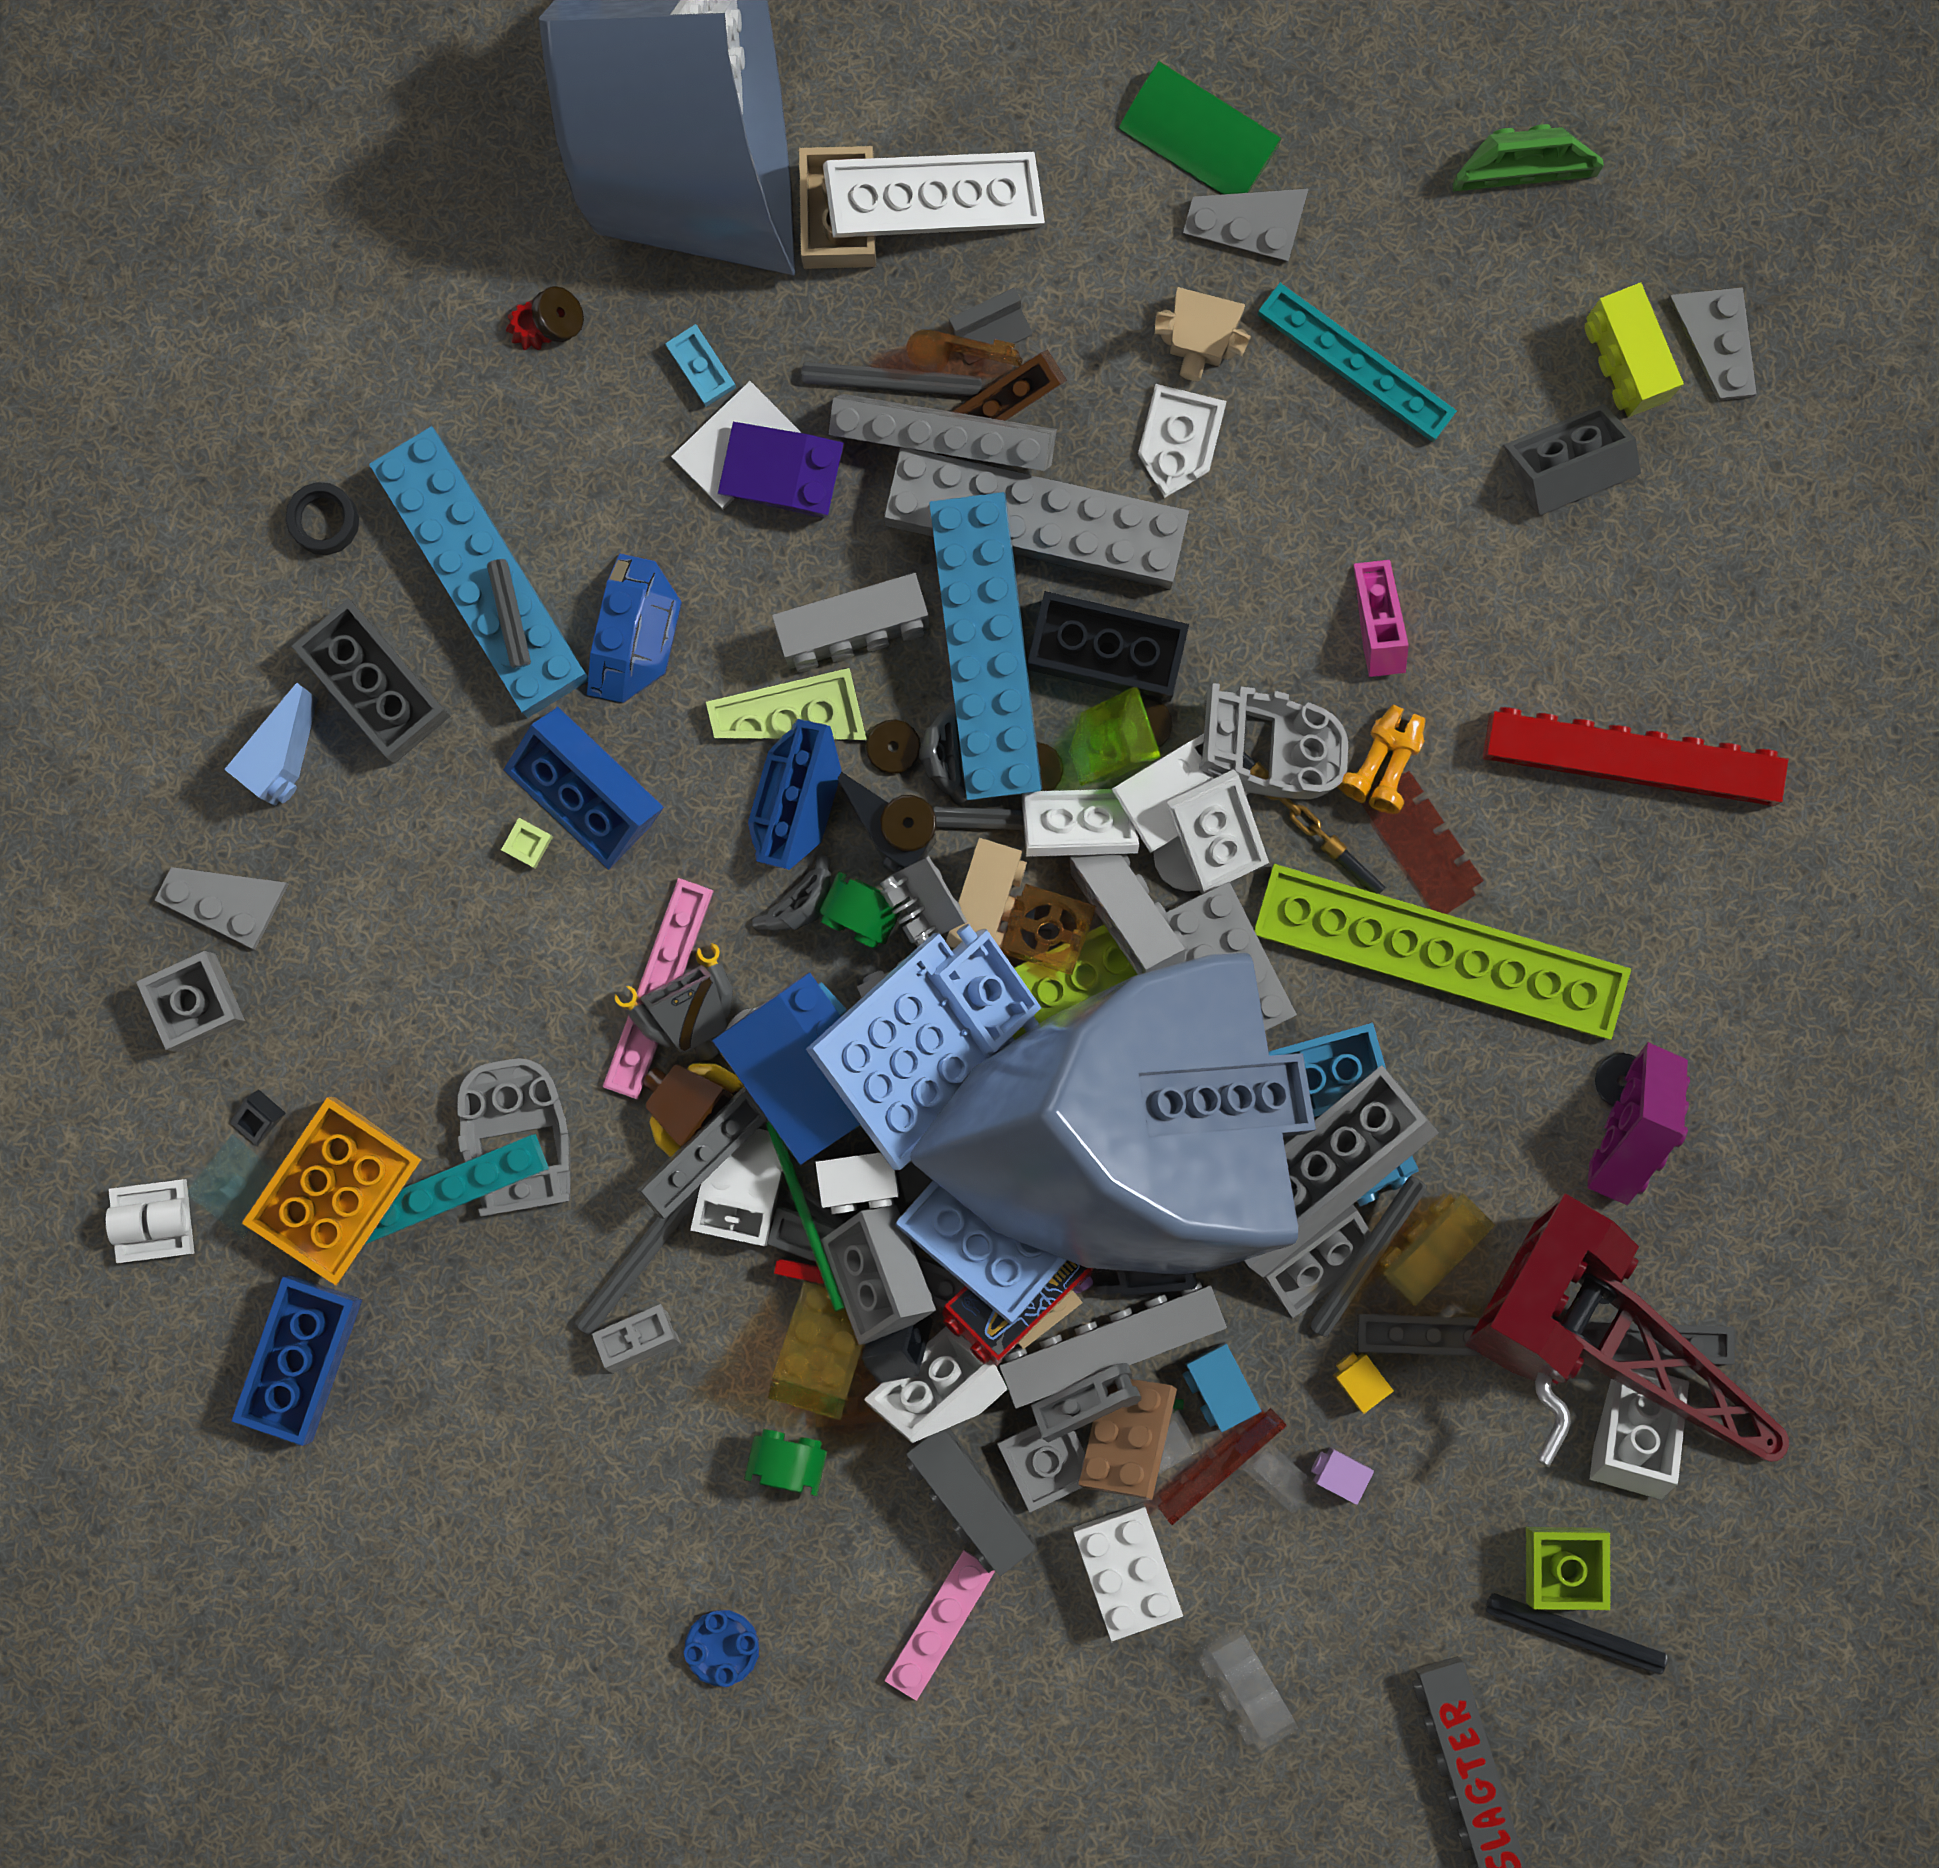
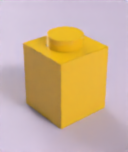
[1333,1352,1394,1414]

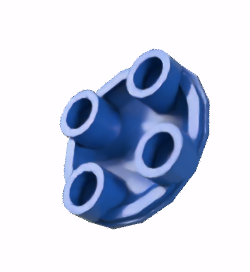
[684,1610,759,1687]

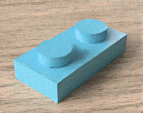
[665,324,736,407]

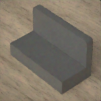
[949,287,1032,365]

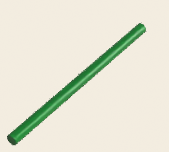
[766,1122,845,1312]

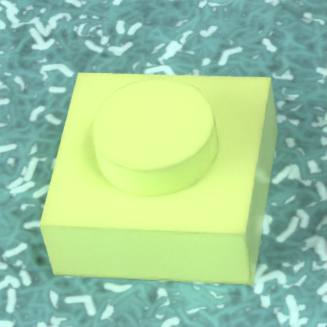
[501,818,553,869]

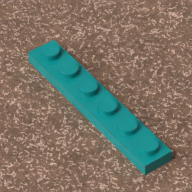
[1257,282,1457,443]
[365,1134,549,1245]

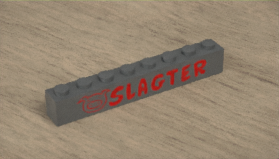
[1412,1656,1527,1868]

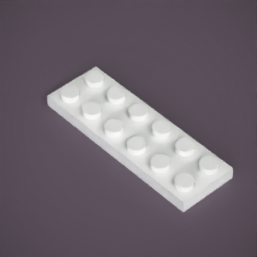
[823,152,1045,238]

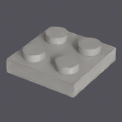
[997,1424,1085,1512]

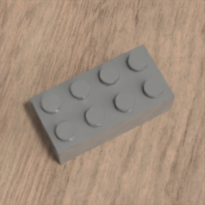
[772,573,930,672]
[1166,882,1297,1031]

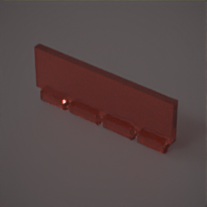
[1361,771,1484,914]
[1157,1408,1287,1525]

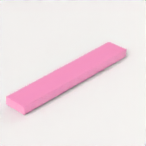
[603,878,714,1100]

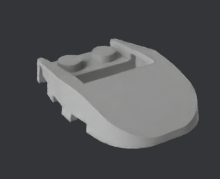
[1199,683,1348,799]
[458,1058,571,1216]

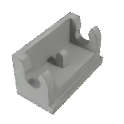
[592,1304,681,1374]

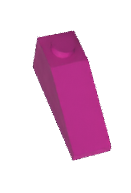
[1353,560,1409,677]

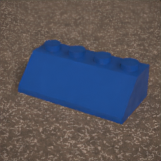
[503,707,664,870]

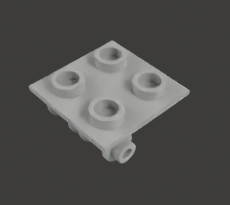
[880,856,967,947]

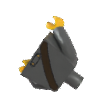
[615,943,733,1061]

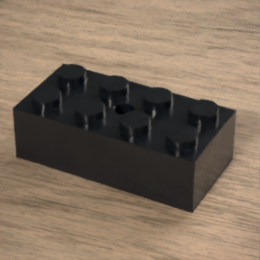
[1027,591,1189,703]

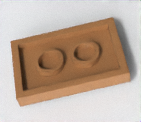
[1078,1379,1177,1500]

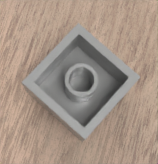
[136,951,245,1052]

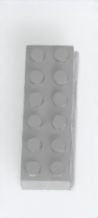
[1244,1065,1439,1277]

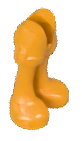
[1337,704,1426,814]

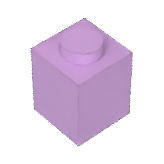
[1311,1447,1374,1505]

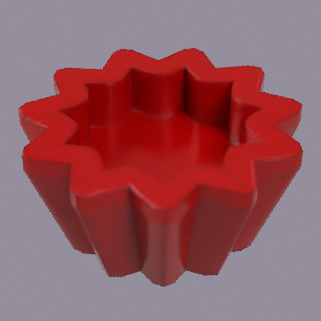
[506,300,552,350]

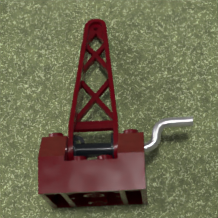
[1465,1193,1789,1467]

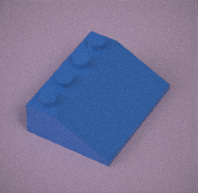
[712,973,860,1165]

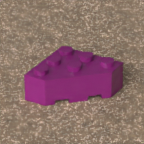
[1587,1042,1690,1206]

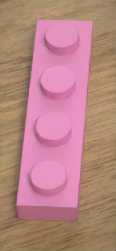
[885,1550,995,1701]

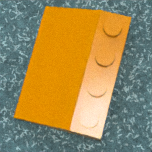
[242,1097,422,1286]

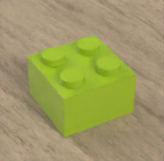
[1526,1527,1610,1610]

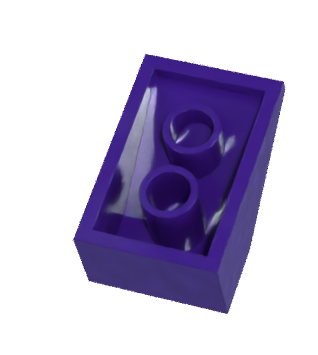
[717,421,844,518]

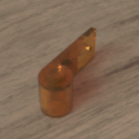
[906,329,1023,373]

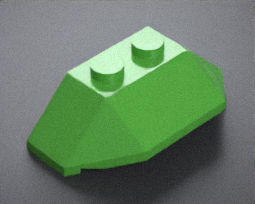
[1452,124,1604,191]

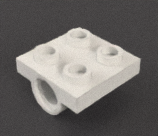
[106,1179,194,1263]

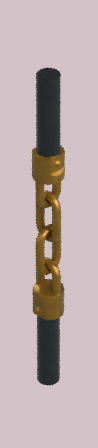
[1243,752,1386,894]

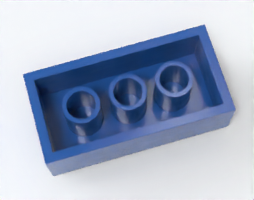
[232,1275,363,1446]

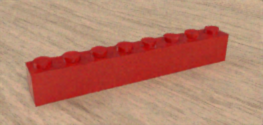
[1482,707,1789,806]

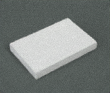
[671,381,801,510]
[1167,769,1269,894]
[1022,789,1139,857]

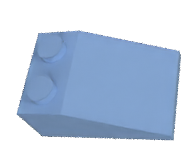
[225,683,318,806]

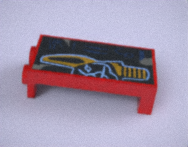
[942,1260,1094,1366]

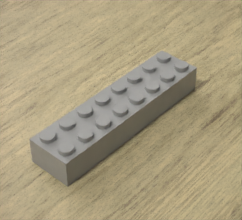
[884,447,1189,590]

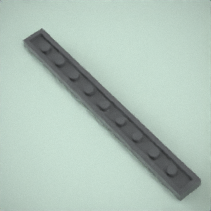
[1357,1314,1735,1365]

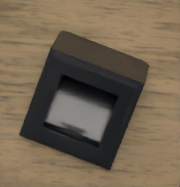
[230,1089,286,1147]

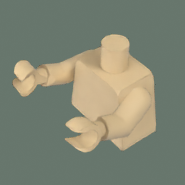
[1155,287,1251,381]

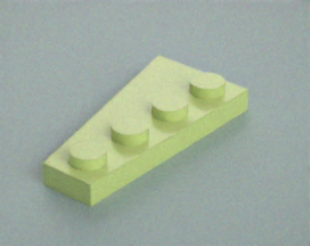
[706,668,867,740]

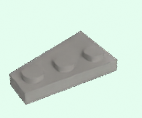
[1183,189,1308,261]
[1668,287,1757,401]
[155,867,289,949]

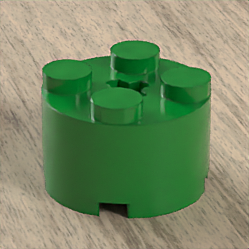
[819,871,902,948]
[744,1429,827,1496]

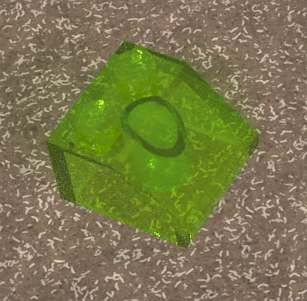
[1069,687,1161,786]

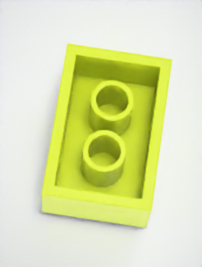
[1585,282,1684,417]

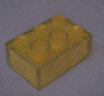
[1374,1192,1495,1306]
[768,1281,864,1420]

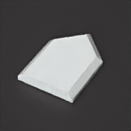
[1138,384,1227,498]

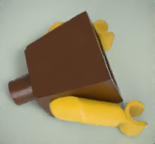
[644,1063,745,1157]

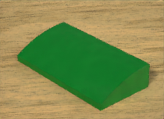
[1118,61,1281,195]

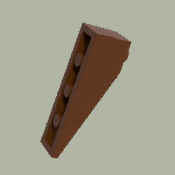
[933,349,1067,457]

